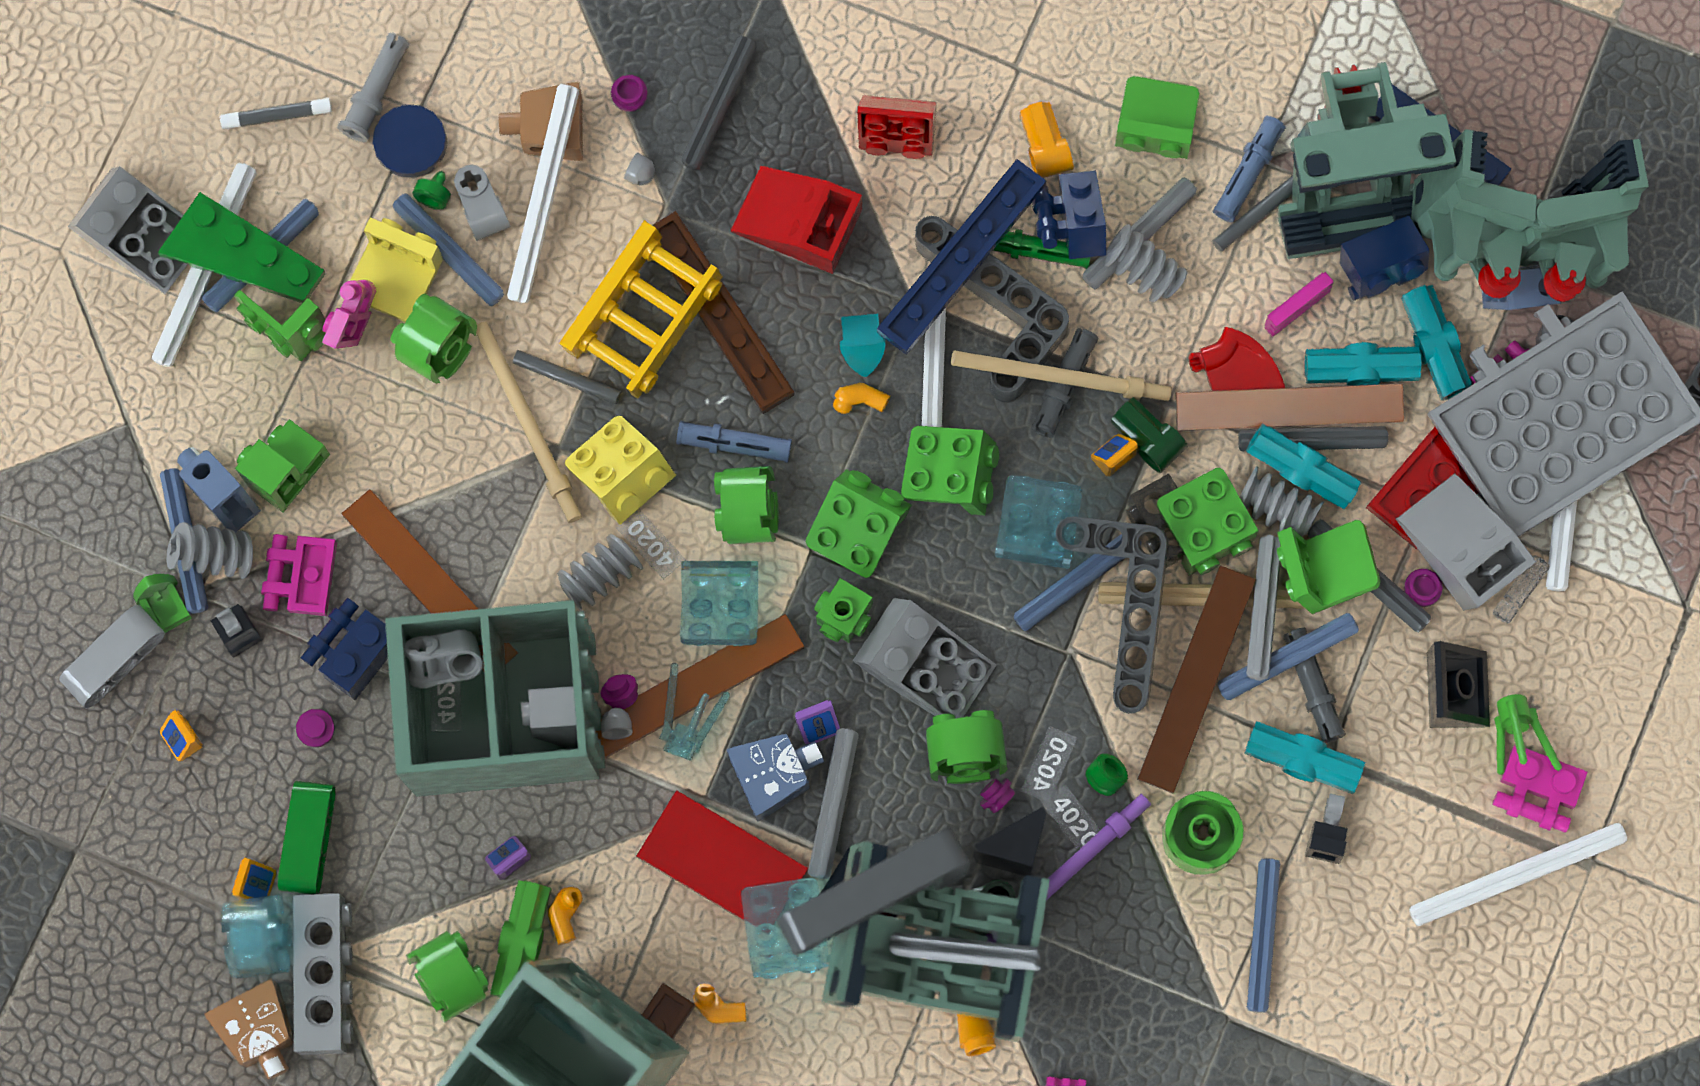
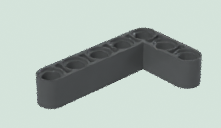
[915,216,1069,402]
[1055,516,1169,714]
[776,827,970,956]

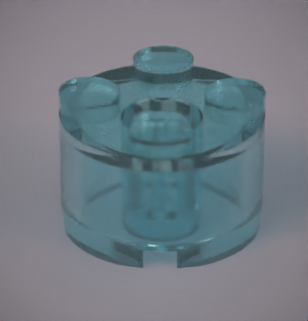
[221,894,292,978]

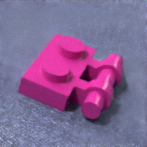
[322,280,376,349]
[261,534,337,616]
[1492,744,1588,833]

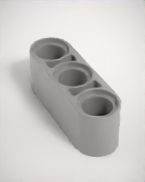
[59,605,165,709]

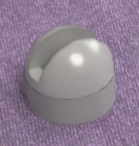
[624,152,655,185]
[601,708,633,740]

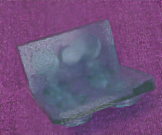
[995,475,1083,569]
[680,561,758,646]
[741,878,829,979]

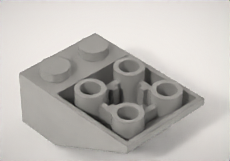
[68,166,187,294]
[1396,474,1536,611]
[853,598,997,718]

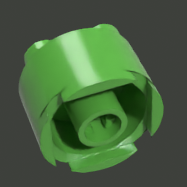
[390,294,477,384]
[714,466,779,545]
[926,710,1008,784]
[1162,791,1244,875]
[406,931,489,1023]

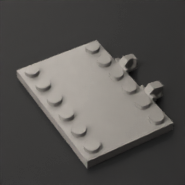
[1427,291,1700,537]

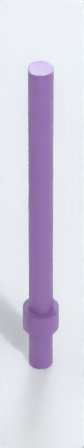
[985,794,1151,943]

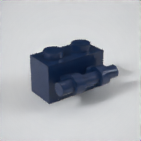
[1032,170,1106,259]
[1340,216,1430,301]
[300,598,388,700]

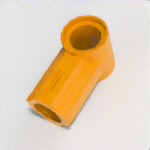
[1020,101,1074,178]

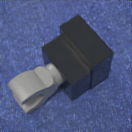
[210,604,263,658]
[1305,794,1348,864]

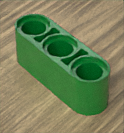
[278,781,336,895]

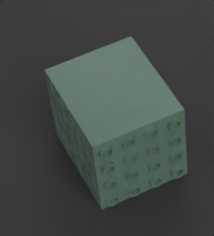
[385,600,606,797]
[436,957,690,1086]

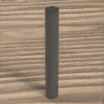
[1212,175,1293,252]
[513,350,622,404]

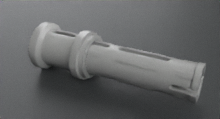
[337,33,409,142]

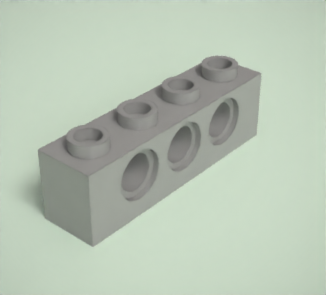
[293,893,353,1055]

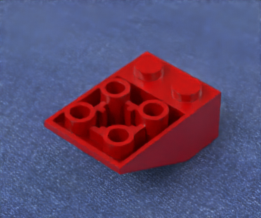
[857,95,937,159]
[731,166,863,274]

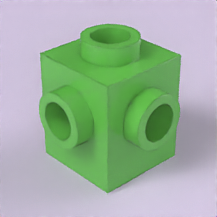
[814,578,873,643]

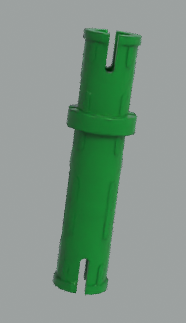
[993,229,1090,269]

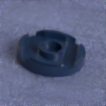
[372,104,447,178]

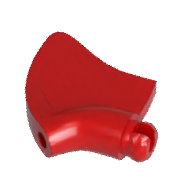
[1188,327,1285,391]

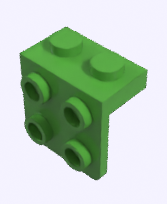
[1115,76,1199,159]
[234,290,326,362]
[901,426,999,516]
[1157,468,1259,576]
[806,469,912,578]
[1277,520,1381,614]

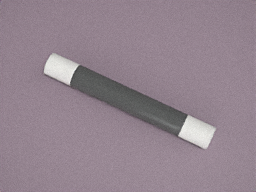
[220,98,332,129]

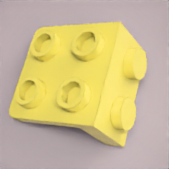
[350,217,443,322]
[565,416,676,525]

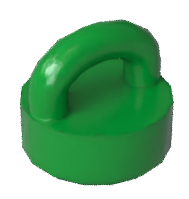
[412,171,451,210]
[1085,753,1128,796]

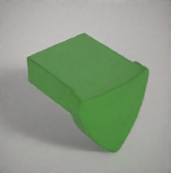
[133,574,192,633]

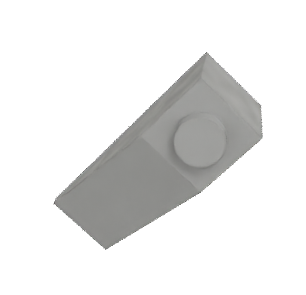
[521,687,578,750]

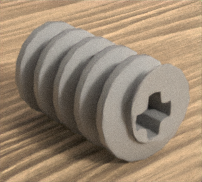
[1104,224,1187,303]
[1240,466,1324,537]
[166,522,253,579]
[557,534,643,611]

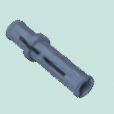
[1212,116,1286,223]
[676,421,792,463]

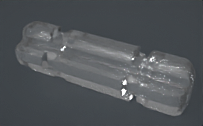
[1493,555,1550,624]

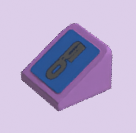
[795,700,840,745]
[485,836,531,880]

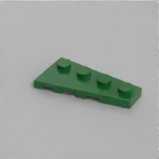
[158,192,326,303]

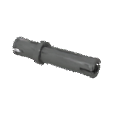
[1031,328,1098,438]
[1283,628,1346,743]

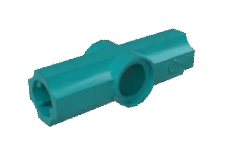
[1401,285,1472,401]
[1304,342,1422,385]
[1246,423,1361,509]
[1244,721,1365,794]

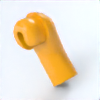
[833,383,890,414]
[548,886,583,945]
[693,983,746,1023]

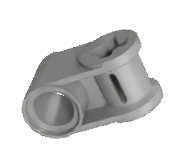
[454,165,511,241]
[405,630,483,688]

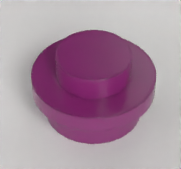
[611,75,648,111]
[1404,569,1443,607]
[600,674,638,709]
[296,709,335,748]
[980,778,1015,814]

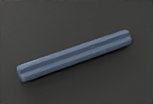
[393,194,504,306]
[202,199,319,312]
[160,468,208,614]
[1014,534,1142,631]
[1217,613,1359,700]
[1247,858,1280,1013]

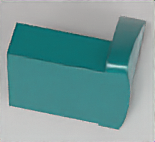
[839,314,886,377]

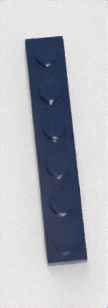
[877,159,1046,355]

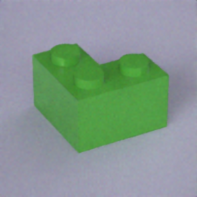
[235,419,330,513]

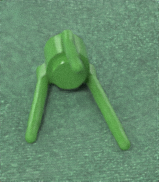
[1494,694,1562,775]

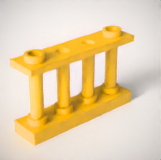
[559,220,723,399]

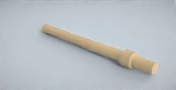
[476,321,582,523]
[951,351,1172,401]

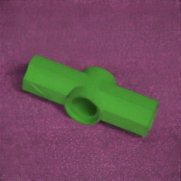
[490,880,552,997]

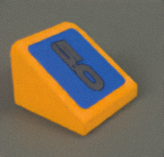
[1091,434,1138,477]
[160,710,203,761]
[232,857,276,906]

